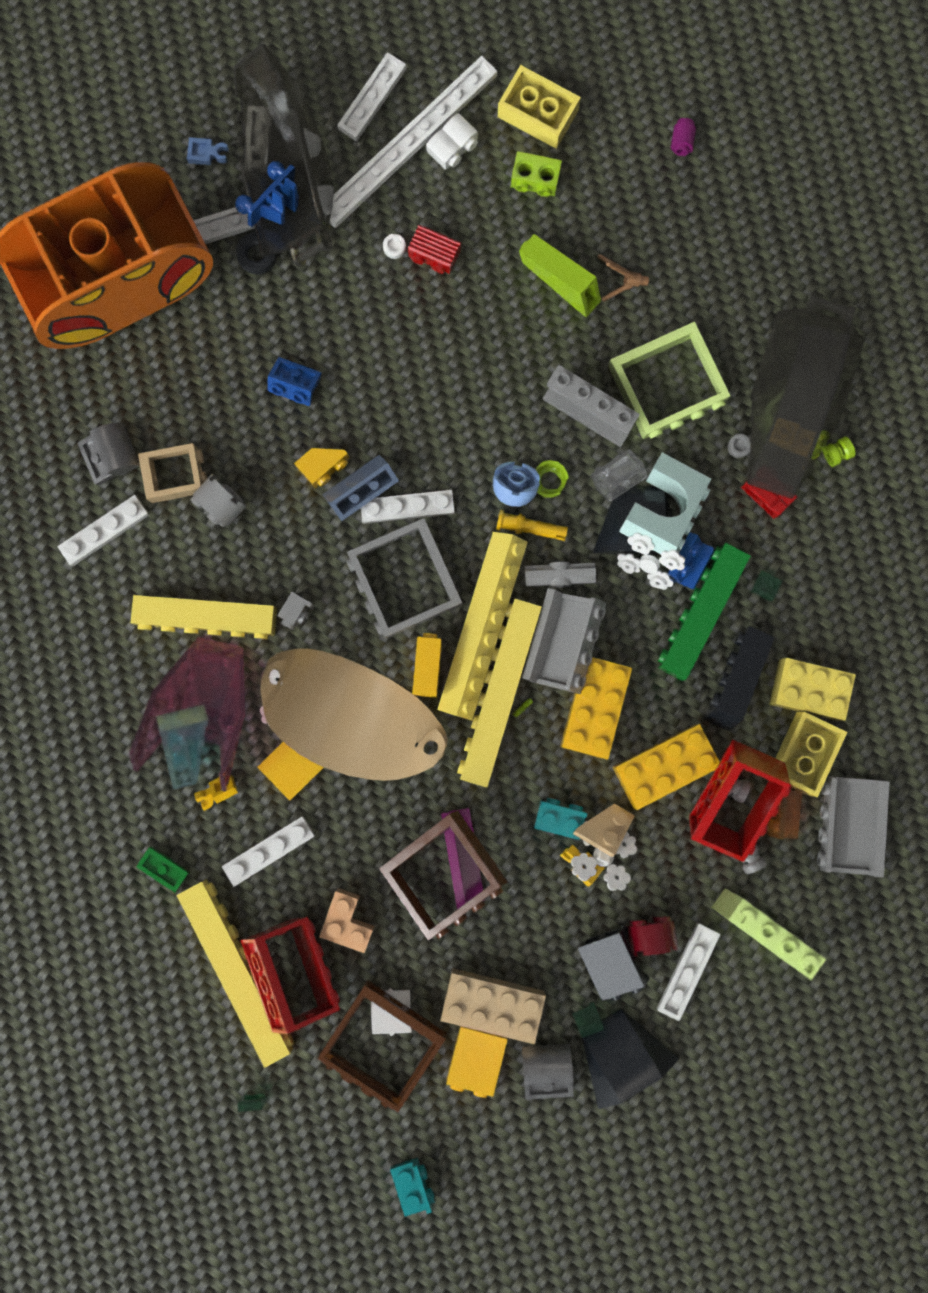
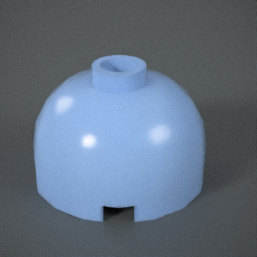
[493,462,540,507]

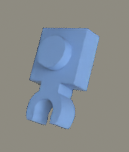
[187,137,229,165]

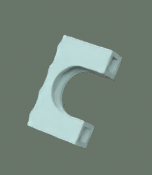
[619,452,711,554]

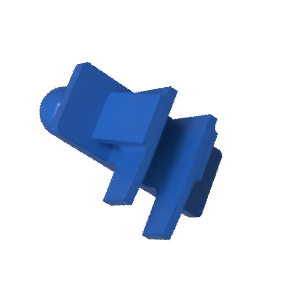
[235,161,299,227]

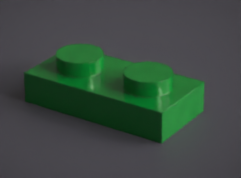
[136,846,190,893]

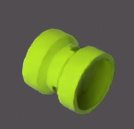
[823,436,855,467]

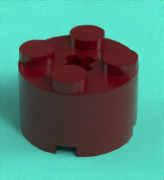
[627,916,679,956]

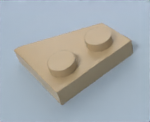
[573,804,635,857]

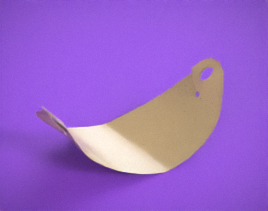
[261,648,448,781]

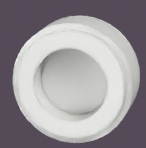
[383,234,406,259]

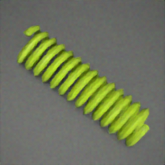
[512,698,533,718]

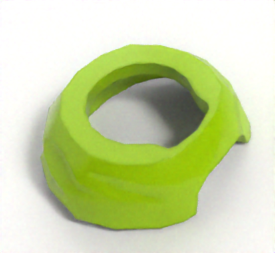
[535,460,569,498]

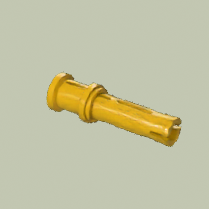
[496,510,568,541]

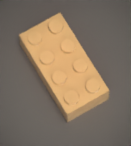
[440,968,546,1044]

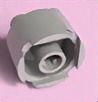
[190,474,247,528]

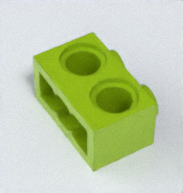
[511,151,562,197]

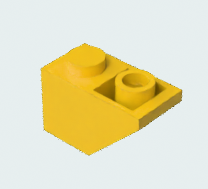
[294,448,350,488]

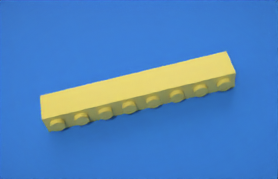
[437,532,528,721]
[457,599,542,788]
[177,879,294,1068]

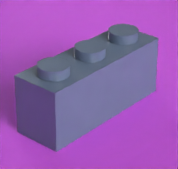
[322,455,399,521]

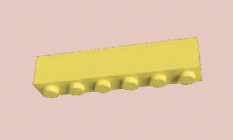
[131,595,277,639]

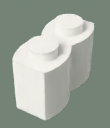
[426,113,478,170]

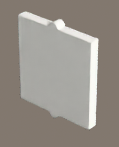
[371,988,411,1036]

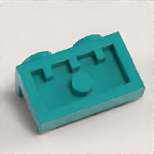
[534,798,588,840]
[390,1157,435,1217]

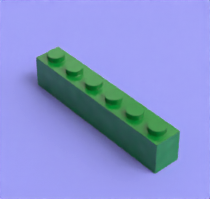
[657,543,751,681]

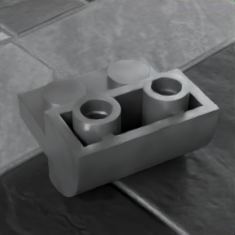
[78,423,140,485]
[522,1044,574,1100]

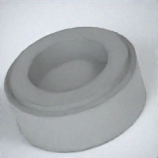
[727,434,752,458]

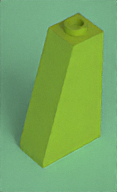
[519,234,601,318]

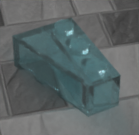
[156,705,208,790]

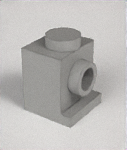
[277,592,314,630]

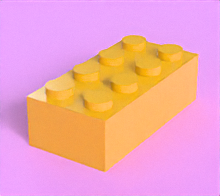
[560,657,632,760]
[612,724,719,810]

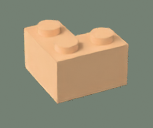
[319,888,375,953]

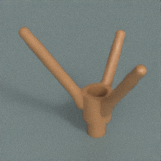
[597,254,649,301]

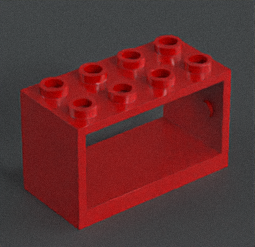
[689,739,791,862]
[240,917,340,1034]

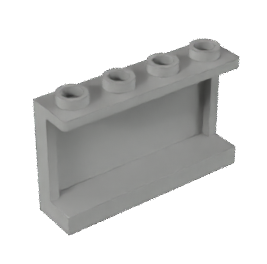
[543,365,640,448]
[522,588,606,694]
[817,776,889,877]

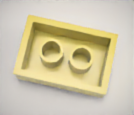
[498,65,581,149]
[769,658,856,721]
[776,712,847,797]

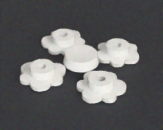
[617,533,685,590]
[571,821,637,891]

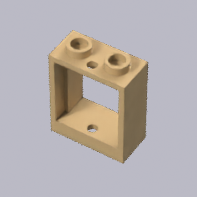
[138,443,207,503]

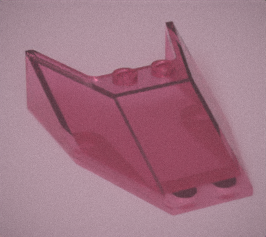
[129,637,246,792]

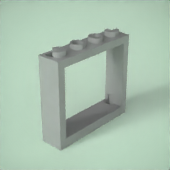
[346,518,462,639]

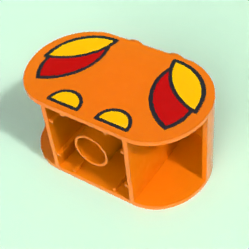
[0,162,213,349]

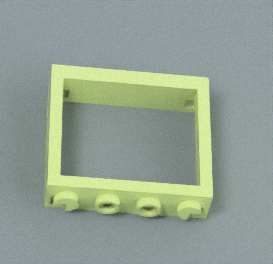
[608,322,730,439]
[712,888,826,980]

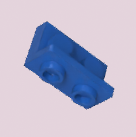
[267,357,321,406]
[668,532,715,589]

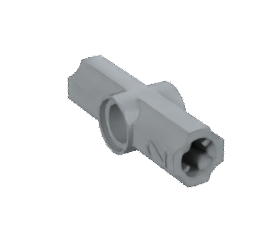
[525,562,596,588]

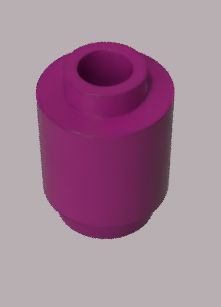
[671,118,696,156]

